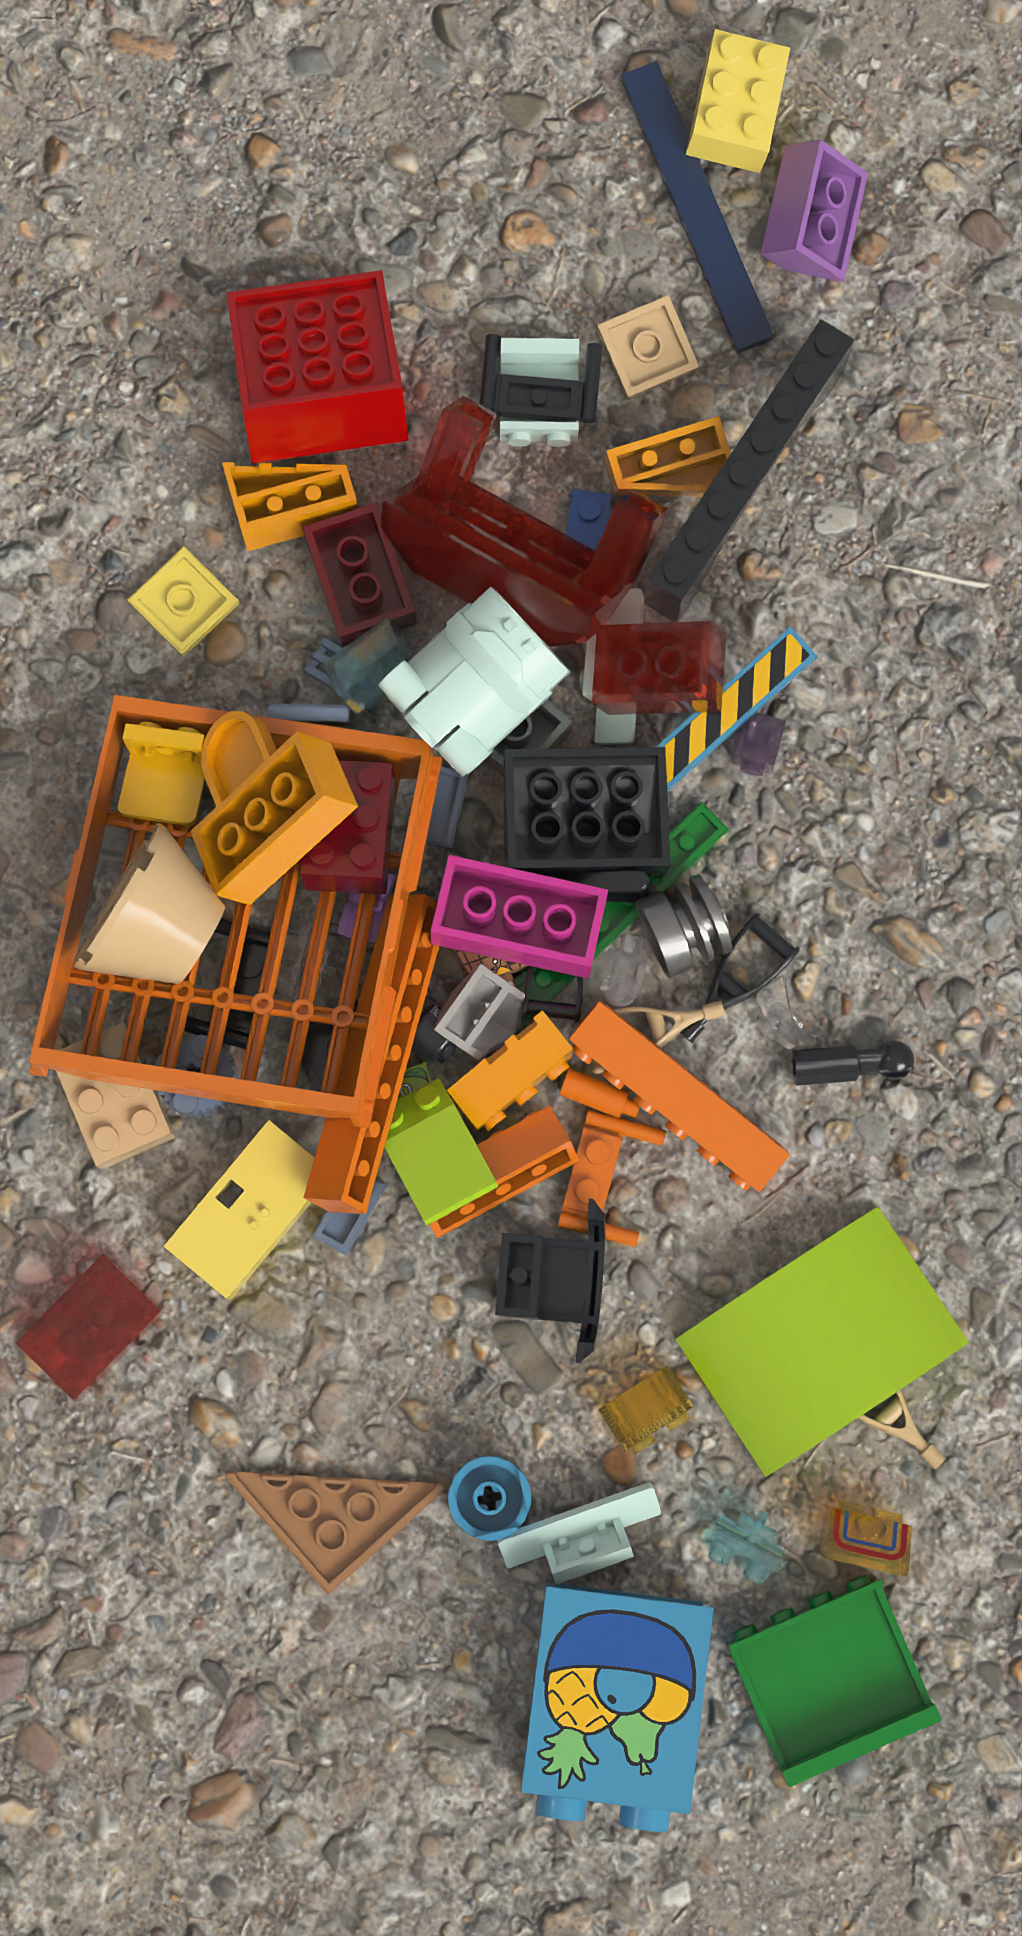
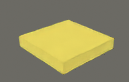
[127,546,240,657]

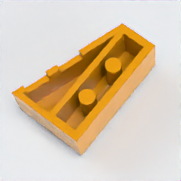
[603,416,731,497]
[222,462,358,552]
[447,1010,573,1132]

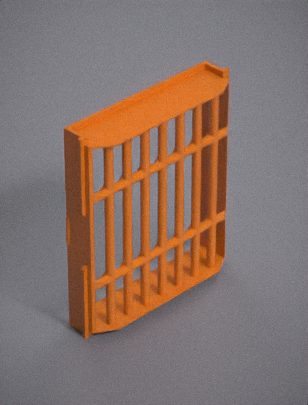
[29,695,442,1129]

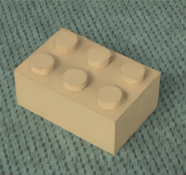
[56,1022,176,1169]

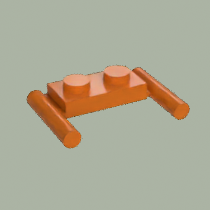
[557,1110,666,1248]

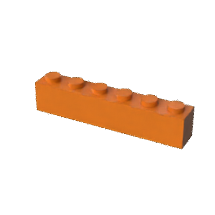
[569,999,790,1193]

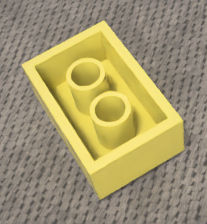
[685,29,790,173]

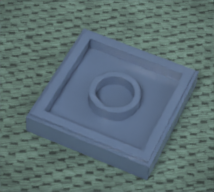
[267,703,353,722]

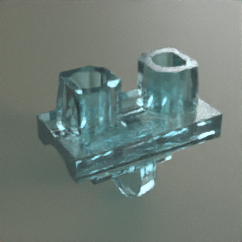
[708,1510,786,1585]

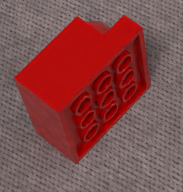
[226,270,409,464]

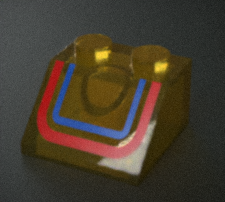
[817,1500,912,1577]

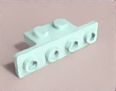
[579,588,645,745]
[497,1482,661,1585]

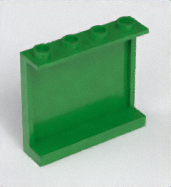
[726,1574,942,1787]

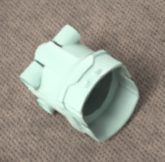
[378,587,571,777]

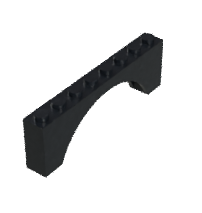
[644,319,855,624]

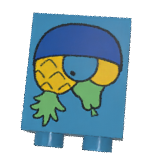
[521,1582,714,1832]

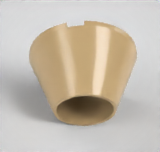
[73,823,225,984]

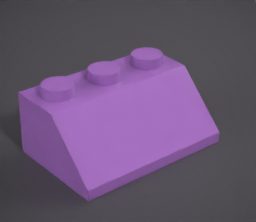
[761,139,868,282]

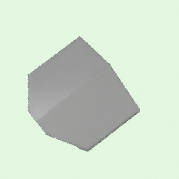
[433,962,525,1060]

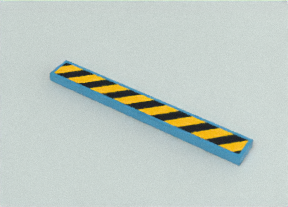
[657,626,818,792]

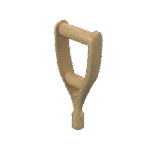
[578,1000,726,1075]
[857,1390,946,1470]

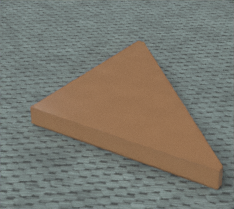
[224,1471,447,1595]

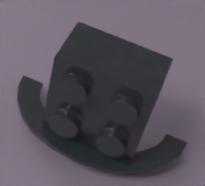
[495,1198,606,1363]

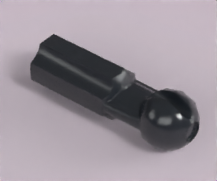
[792,1040,914,1086]

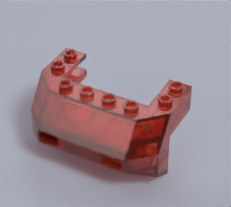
[381,395,668,647]

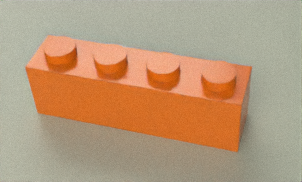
[429,1106,579,1238]

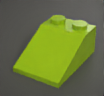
[384,1078,499,1226]

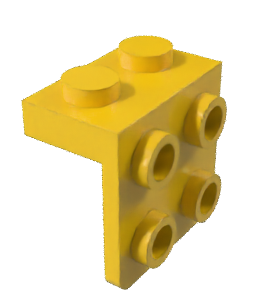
[118,722,206,826]

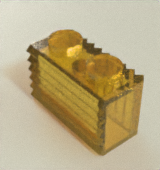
[597,1365,694,1454]

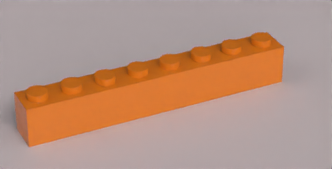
[303,894,439,1214]

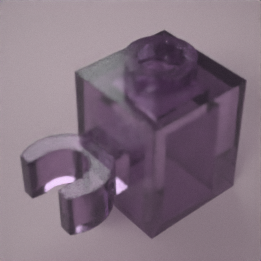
[733,713,786,776]

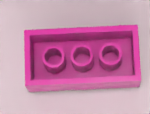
[431,855,608,979]

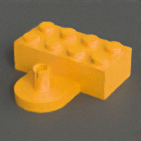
[190,711,358,905]

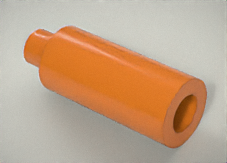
[559,1068,640,1118]

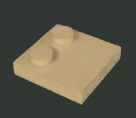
[596,295,699,400]

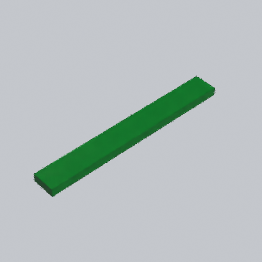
[498,801,729,1049]

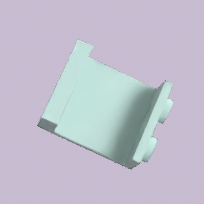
[500,338,579,447]

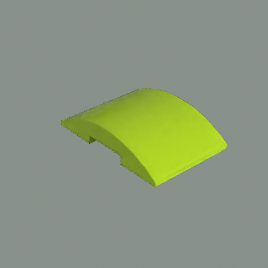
[675,1207,969,1477]

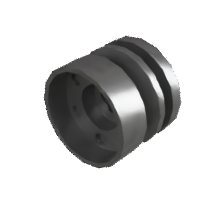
[635,874,733,979]

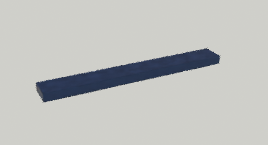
[621,61,774,354]

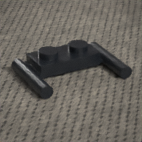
[479,334,603,423]
[184,918,271,1050]

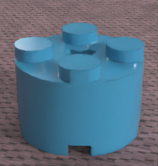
[448,1456,531,1541]

